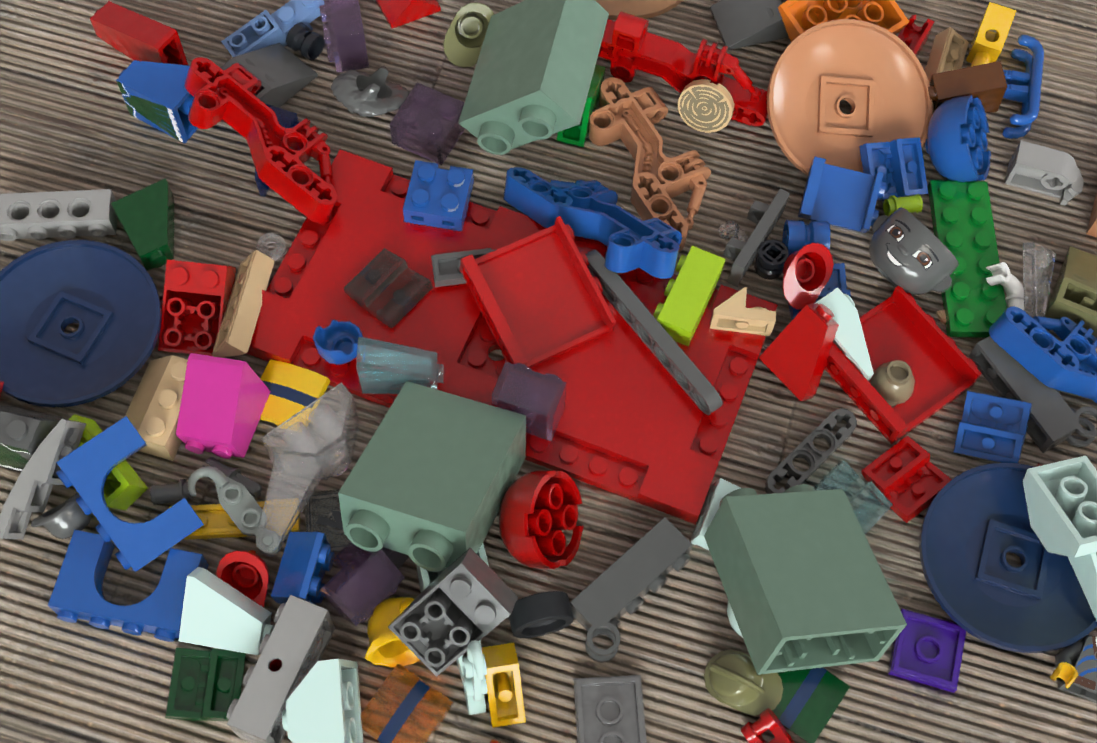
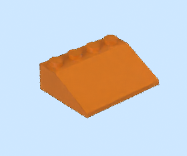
[778,0,909,42]

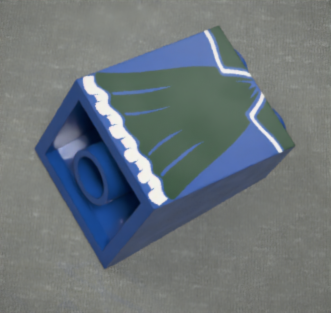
[116,60,198,144]

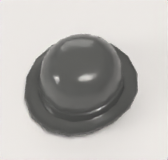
[31,492,92,539]

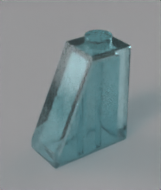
[356,337,444,394]

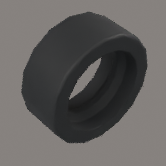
[508,591,574,638]

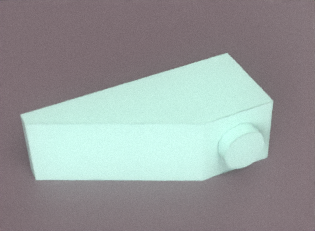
[814,287,874,381]

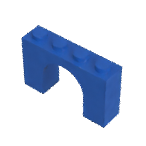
[56,416,204,572]
[48,530,209,642]

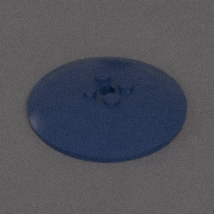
[0,240,162,408]
[919,463,1097,653]

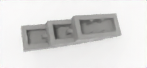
[0,419,86,540]

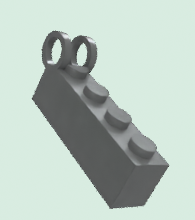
[969,336,1097,453]
[570,517,693,663]

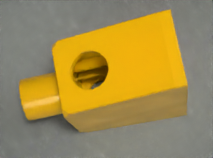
[966,2,1016,67]

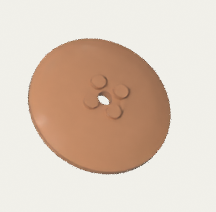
[767,19,933,176]

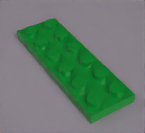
[928,180,1007,338]

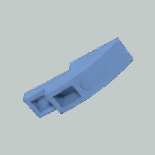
[221,0,332,57]

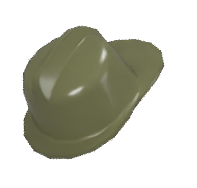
[443,2,494,68]
[704,649,783,716]

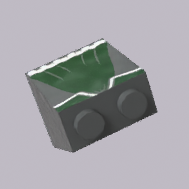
[0,406,68,472]

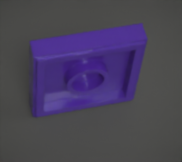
[888,609,966,693]

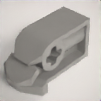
[1005,140,1084,206]

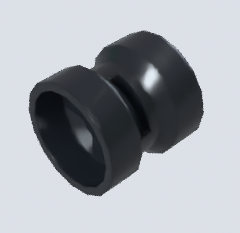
[286,23,325,61]
[754,239,788,280]

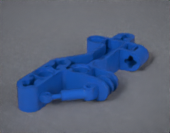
[503,167,682,279]
[989,306,1097,404]

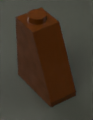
[928,61,1007,112]

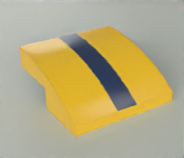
[260,359,330,434]

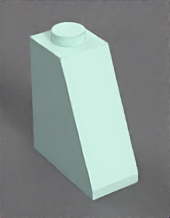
[179,567,274,655]

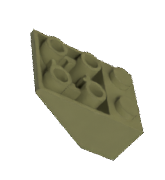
[1043,246,1097,338]

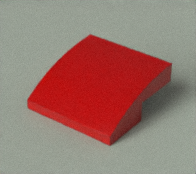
[861,436,952,523]

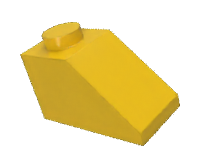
[482,642,526,728]

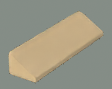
[925,27,969,114]
[212,250,274,358]

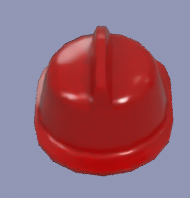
[782,243,834,310]
[216,550,269,608]

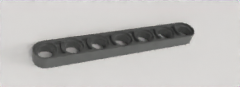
[585,249,723,415]

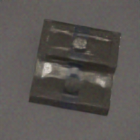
[343,248,433,328]

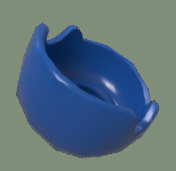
[313,320,364,365]

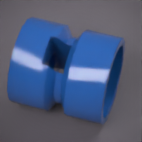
[782,220,830,257]

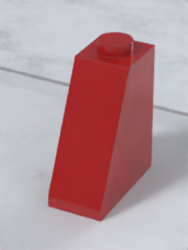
[759,303,839,401]

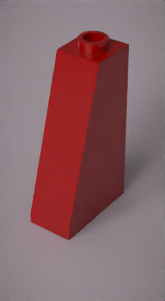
[90,1,189,66]

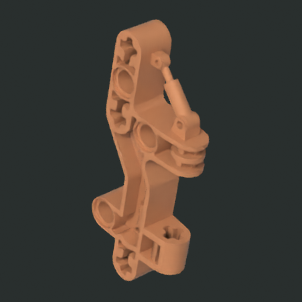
[588,77,711,253]

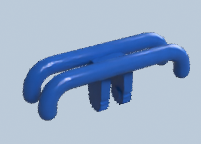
[1002,35,1044,139]

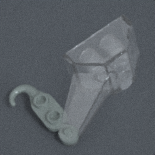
[187,382,359,557]

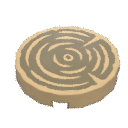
[678,79,735,133]

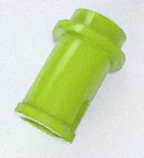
[883,194,923,216]

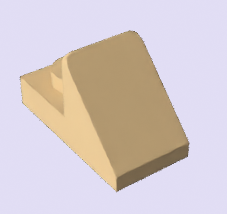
[710,287,776,336]

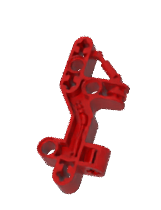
[598,11,768,127]
[184,57,338,222]

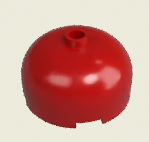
[499,471,584,569]

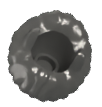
[331,66,411,117]

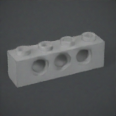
[0,189,117,241]

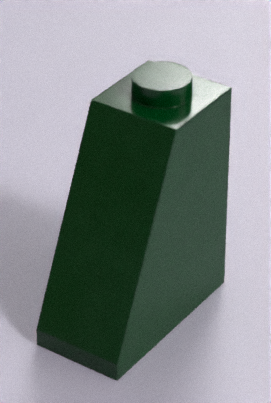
[111,178,174,271]

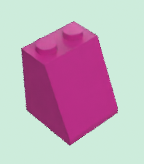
[176,353,271,459]

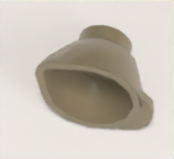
[870,360,915,408]

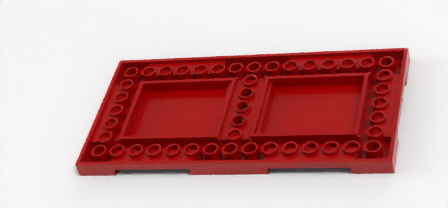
[247,149,778,525]

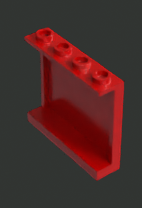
[460,216,617,376]
[824,285,982,445]

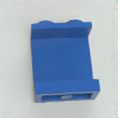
[798,157,886,233]

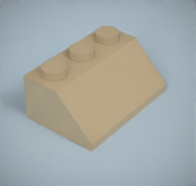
[125,355,188,461]

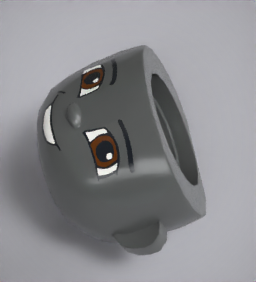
[869,207,959,295]

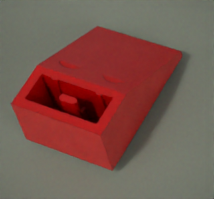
[158,260,236,356]

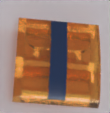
[361,664,454,743]

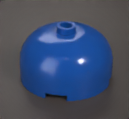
[925,95,991,182]

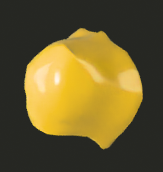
[365,597,421,667]

